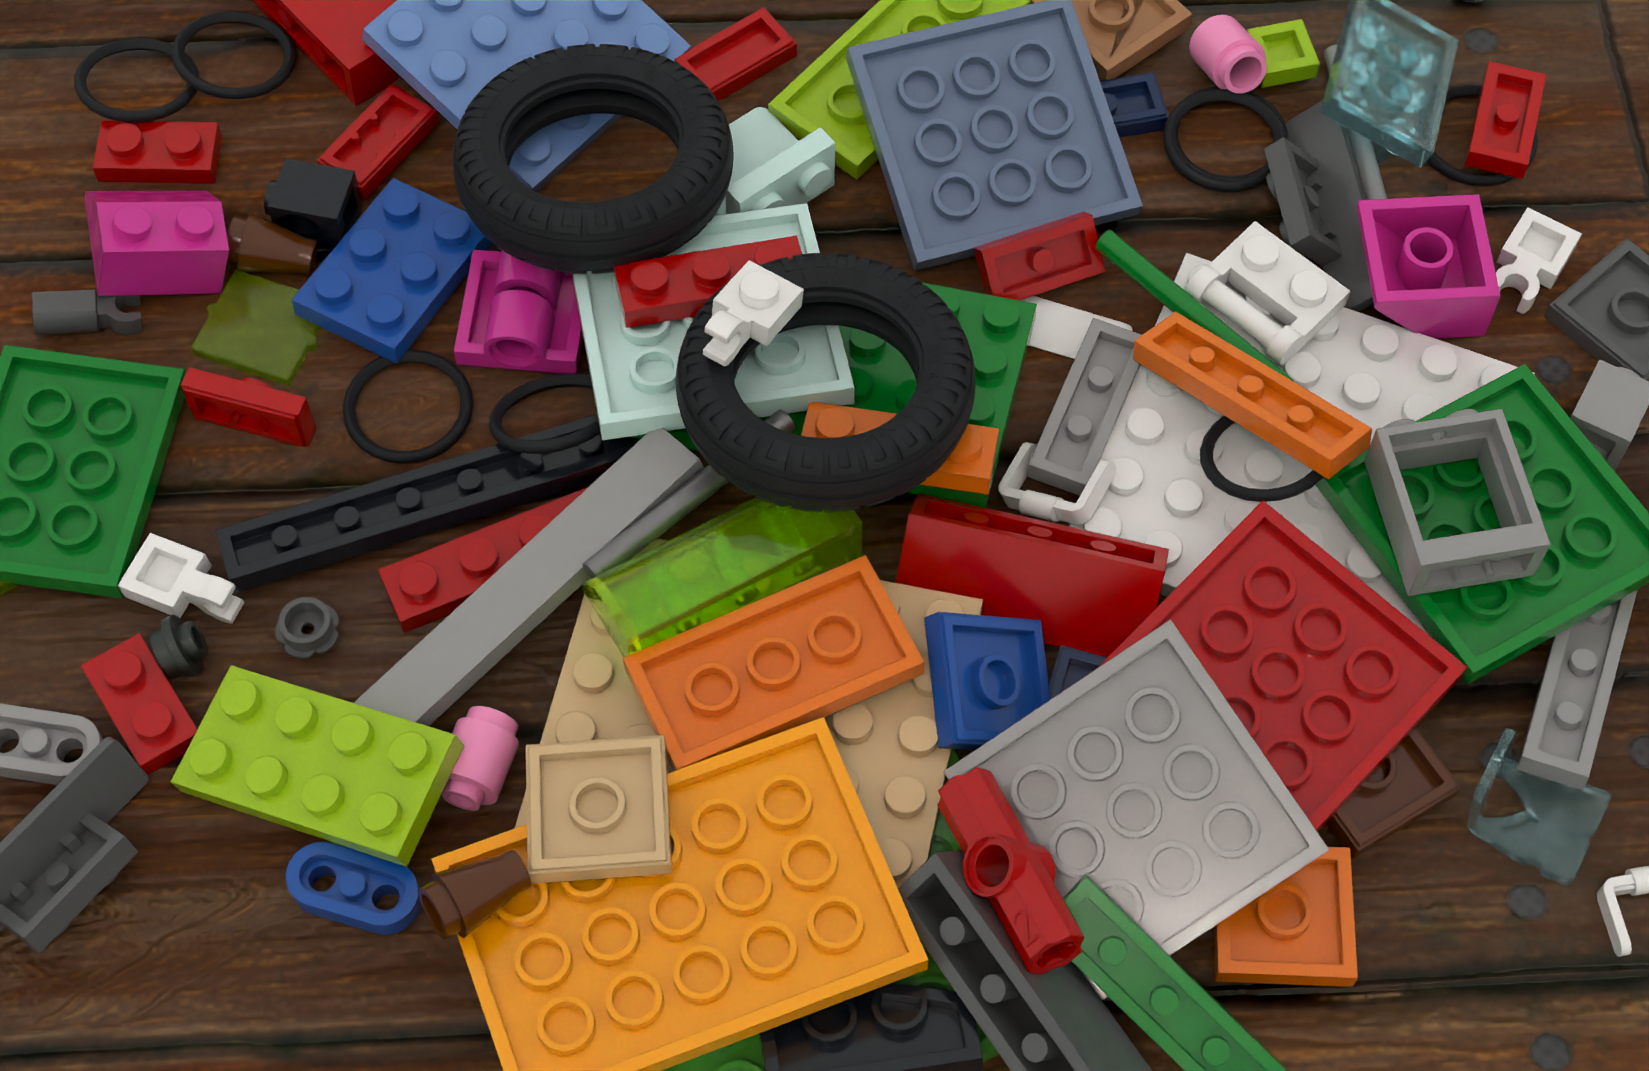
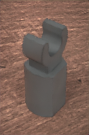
[32,289,143,335]

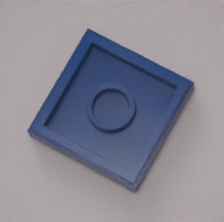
[924,612,1051,750]

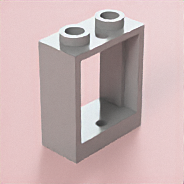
[1364,409,1551,596]

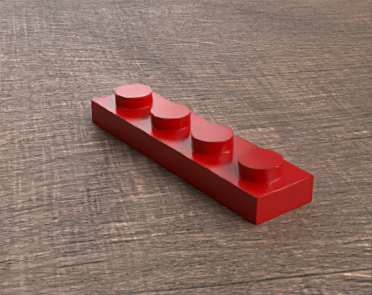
[378,487,588,633]

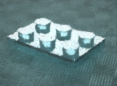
[1320,0,1459,168]

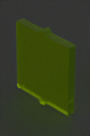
[191,270,321,386]

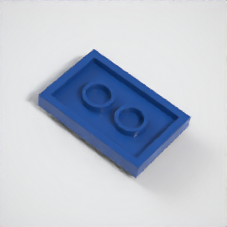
[292,178,492,364]

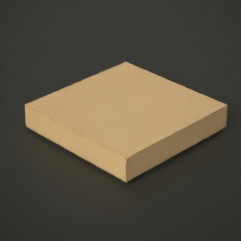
[526,735,672,884]

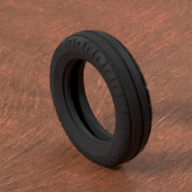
[452,44,734,274]
[676,253,976,512]

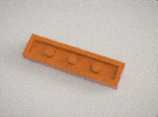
[1133,311,1372,479]

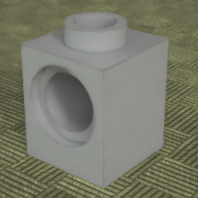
[1570,359,1649,471]

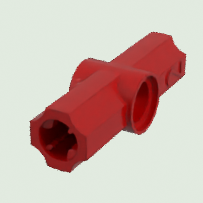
[937,768,1085,975]

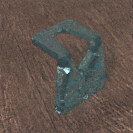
[1467,728,1611,886]

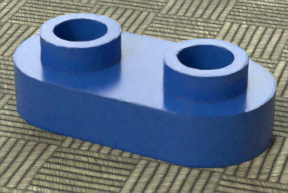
[285,842,422,935]

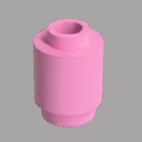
[1189,15,1267,94]
[442,706,519,811]

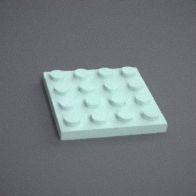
[572,203,854,440]

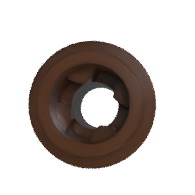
[227,213,318,276]
[418,849,531,940]

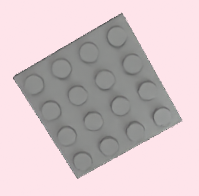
[943,620,1329,1000]

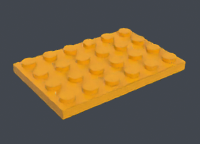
[431,717,928,1071]

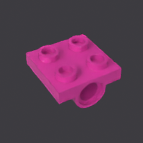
[454,250,584,374]

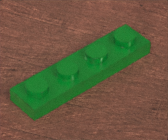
[1063,874,1289,1071]

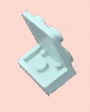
[715,107,835,216]

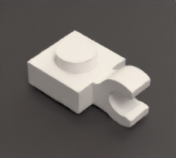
[703,260,804,366]
[117,533,245,624]

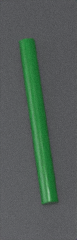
[1095,230,1294,381]

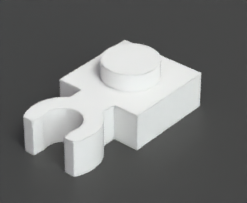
[1496,207,1582,314]

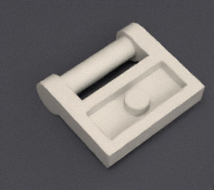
[1185,221,1350,366]

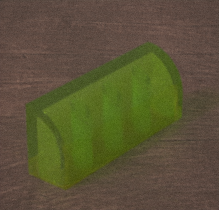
[583,497,862,657]

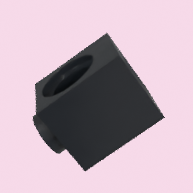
[264,158,364,251]

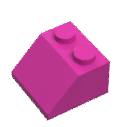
[84,191,229,296]
[1356,194,1500,339]

